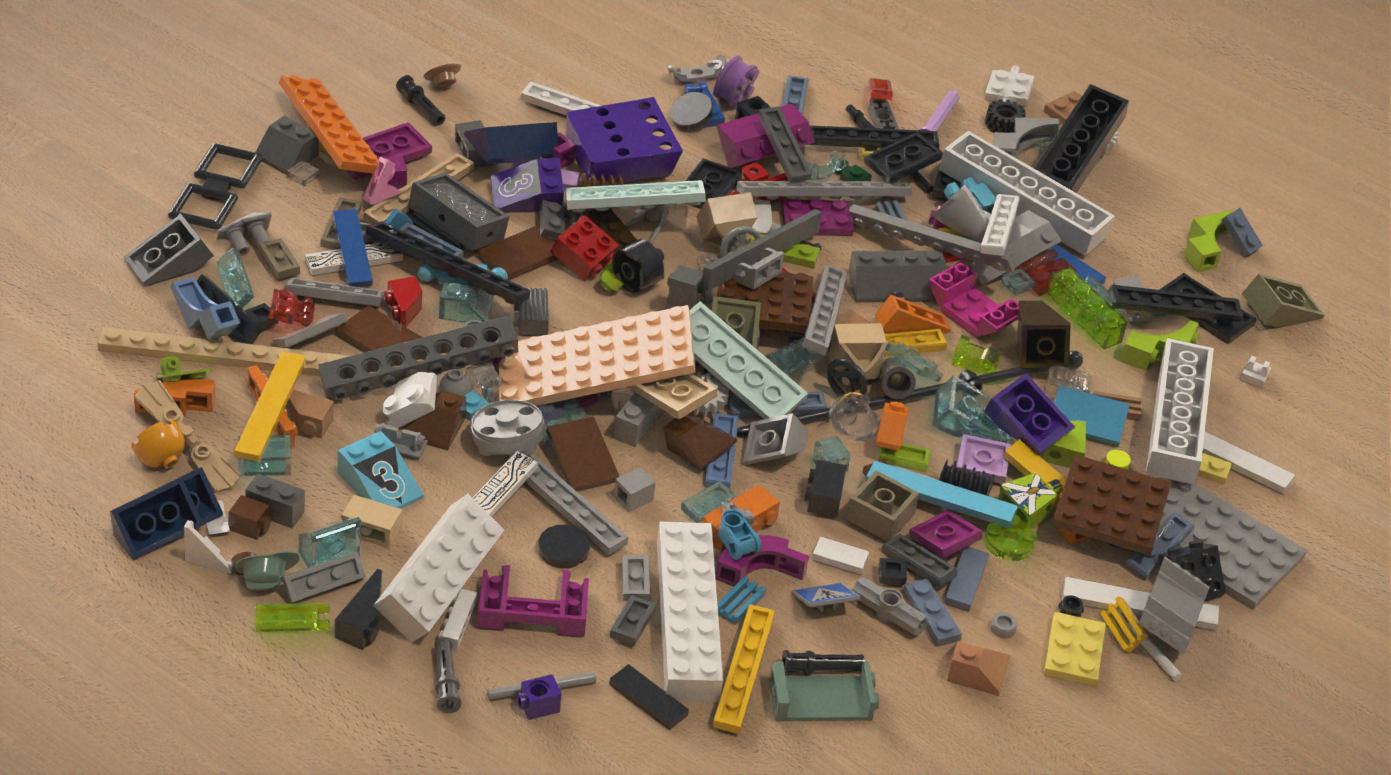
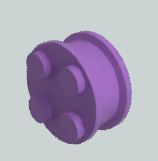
[713,56,760,108]

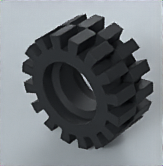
[985,99,1026,133]

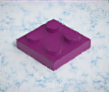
[910,510,982,558]

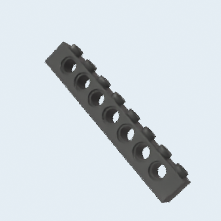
[318,315,518,401]

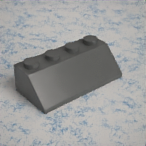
[848,250,946,302]

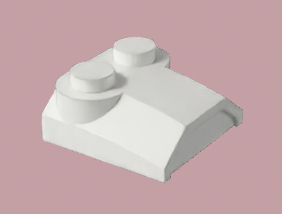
[383,372,437,428]

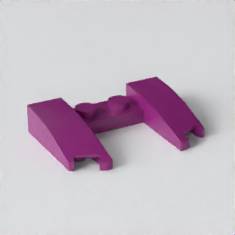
[477,565,589,637]

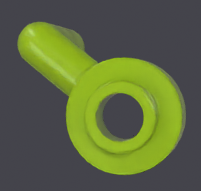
[600,259,624,292]

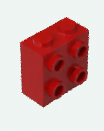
[550,215,619,281]

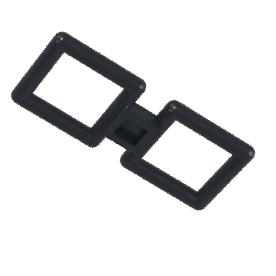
[168,143,263,230]

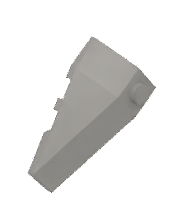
[969,210,1061,287]

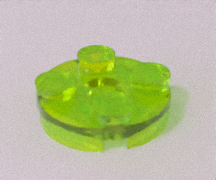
[985,515,1037,561]

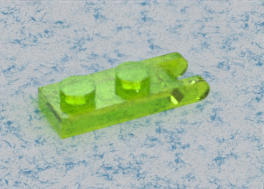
[256,603,330,632]

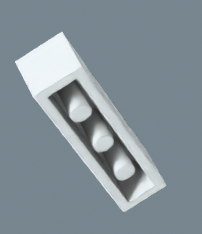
[439,589,477,651]

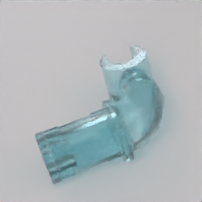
[807,151,845,181]

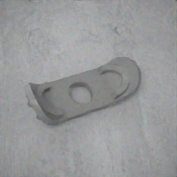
[667,55,728,83]

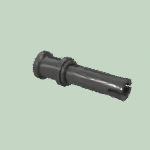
[434,639,462,713]

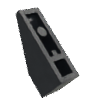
[335,569,382,650]

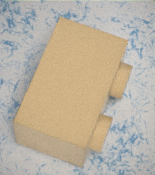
[341,495,402,548]

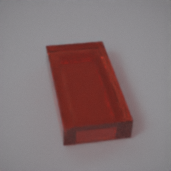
[868,78,893,100]

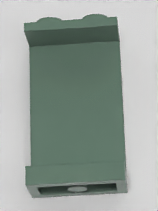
[769,661,879,721]

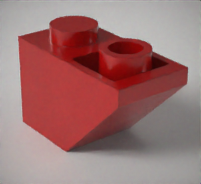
[384,276,422,327]

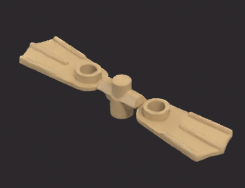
[134,380,241,492]

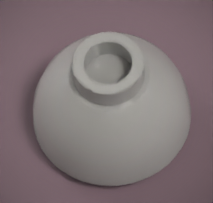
[437,369,472,396]

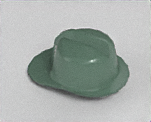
[235,551,300,590]

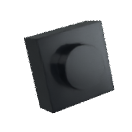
[245,303,279,329]
[878,558,907,585]

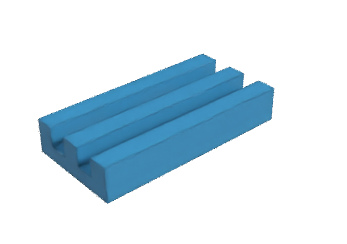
[717,576,766,624]

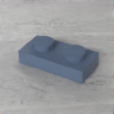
[1221,208,1263,257]

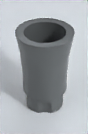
[881,357,916,399]

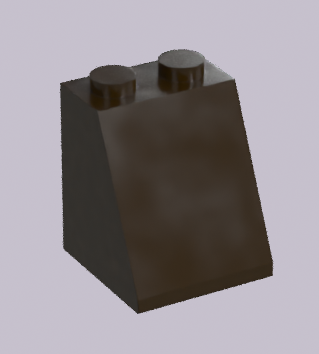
[1017,301,1071,368]

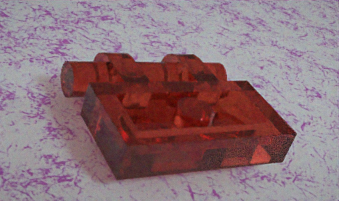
[1016,248,1077,296]
[268,288,315,327]

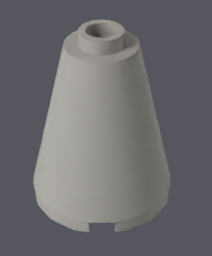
[933,184,989,243]

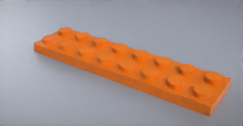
[279,75,379,174]

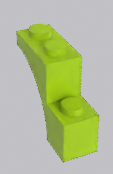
[1184,210,1232,272]
[1120,320,1200,371]

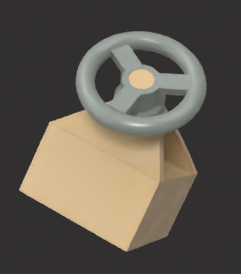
[696,192,762,258]

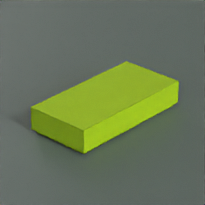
[878,443,931,472]

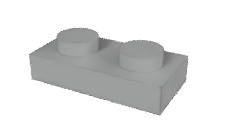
[622,555,650,601]

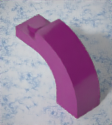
[715,535,809,587]

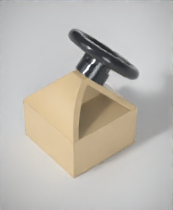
[826,323,887,402]

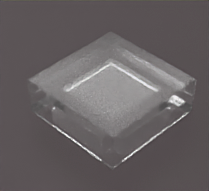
[287,161,319,187]

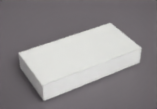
[812,537,869,575]

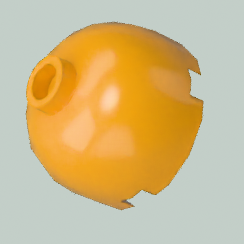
[131,420,185,469]

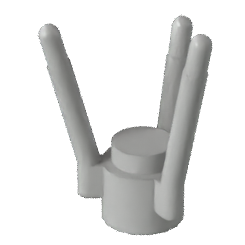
[624,204,669,244]

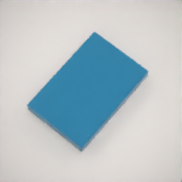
[1054,385,1130,447]

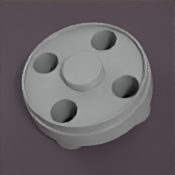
[471,400,545,456]

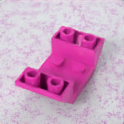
[928,261,1018,337]

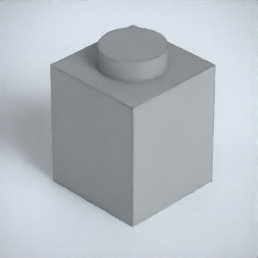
[614,468,656,512]

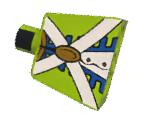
[999,473,1063,532]

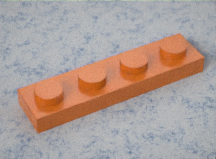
[247,365,298,450]

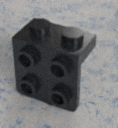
[1158,540,1225,601]

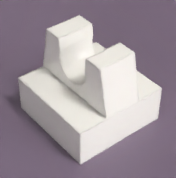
[1240,356,1271,388]

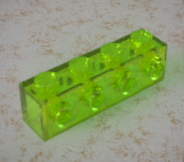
[1047,267,1128,349]

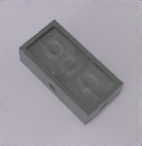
[408,172,510,251]

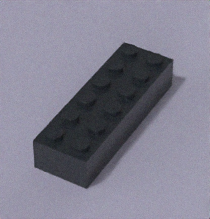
[1034,84,1129,193]

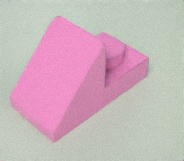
[362,156,402,205]

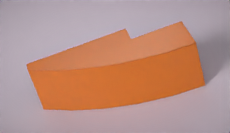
[134,379,216,417]

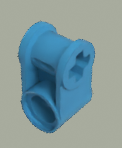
[718,509,761,560]

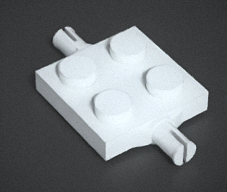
[985,65,1034,106]

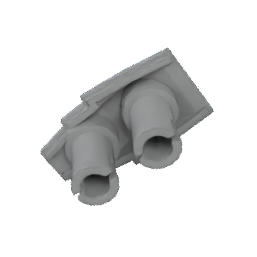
[216,212,272,256]

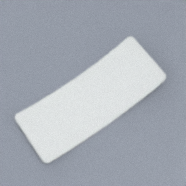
[206,500,230,534]

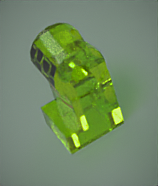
[952,335,1000,374]

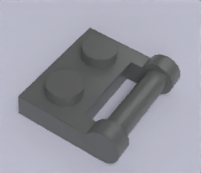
[539,200,581,240]

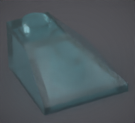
[439,282,494,323]

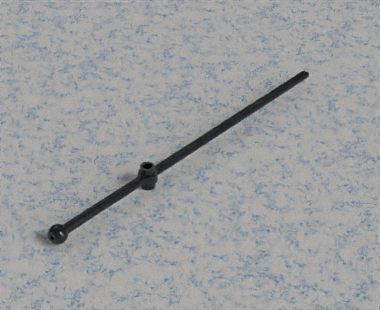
[737,351,1083,437]

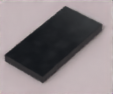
[1159,273,1257,344]

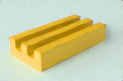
[1100,596,1148,653]

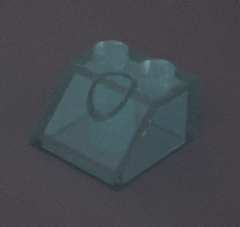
[299,517,361,568]

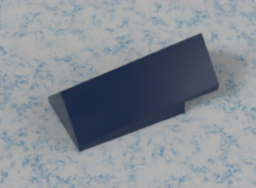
[463,122,558,163]
[110,467,223,559]

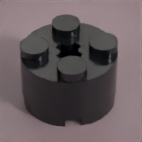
[612,238,665,293]

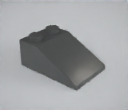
[124,214,214,286]

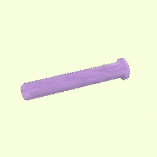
[920,90,960,131]

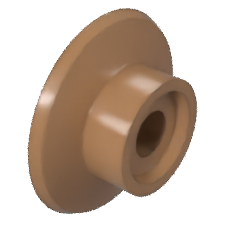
[423,63,461,88]

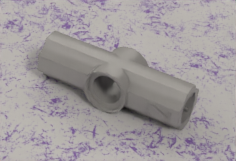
[852,577,929,636]

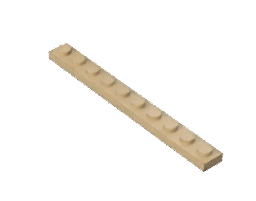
[98,327,348,376]

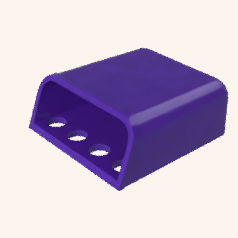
[566,97,683,182]

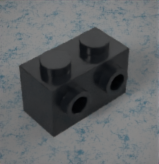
[804,460,847,517]

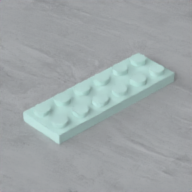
[566,180,706,212]
[690,302,808,419]

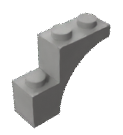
[993,118,1059,159]

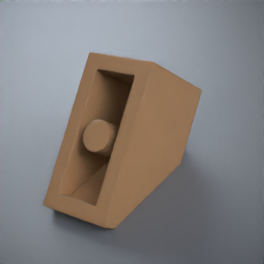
[285,390,334,438]

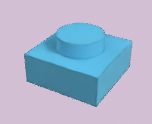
[464,390,490,421]

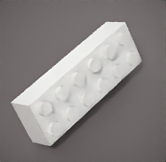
[373,494,504,643]

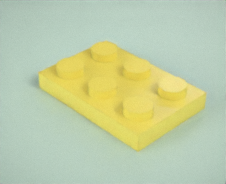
[1044,612,1106,687]

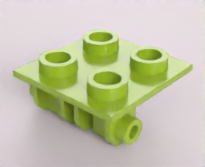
[156,356,212,382]

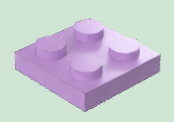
[957,434,1011,484]

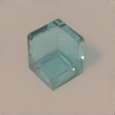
[812,435,851,472]

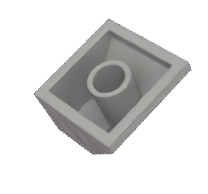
[742,413,808,465]

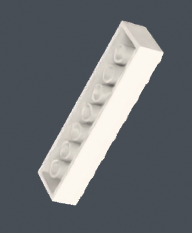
[939,131,1115,256]
[1146,338,1214,485]
[657,522,723,702]

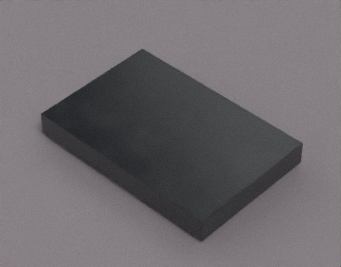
[864,132,943,184]
[685,158,743,209]

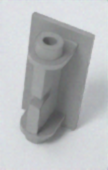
[374,423,428,459]

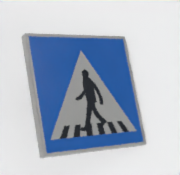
[792,583,860,612]

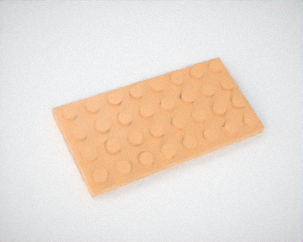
[499,305,695,406]

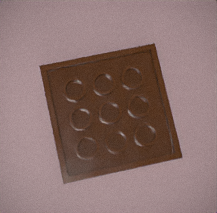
[717,271,814,334]
[1052,454,1172,555]

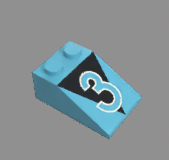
[338,431,424,509]

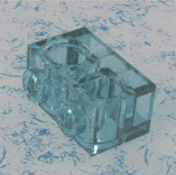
[765,337,826,375]

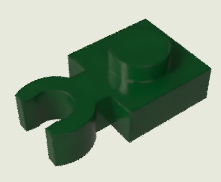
[831,158,872,181]

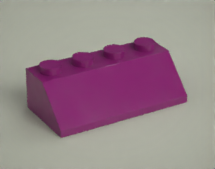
[716,104,815,167]

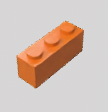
[702,485,780,552]

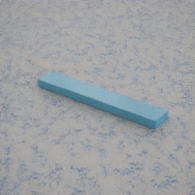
[866,461,1018,528]

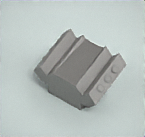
[1139,557,1209,654]

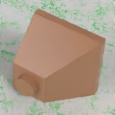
[947,640,1011,696]

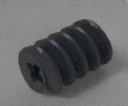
[939,459,995,496]

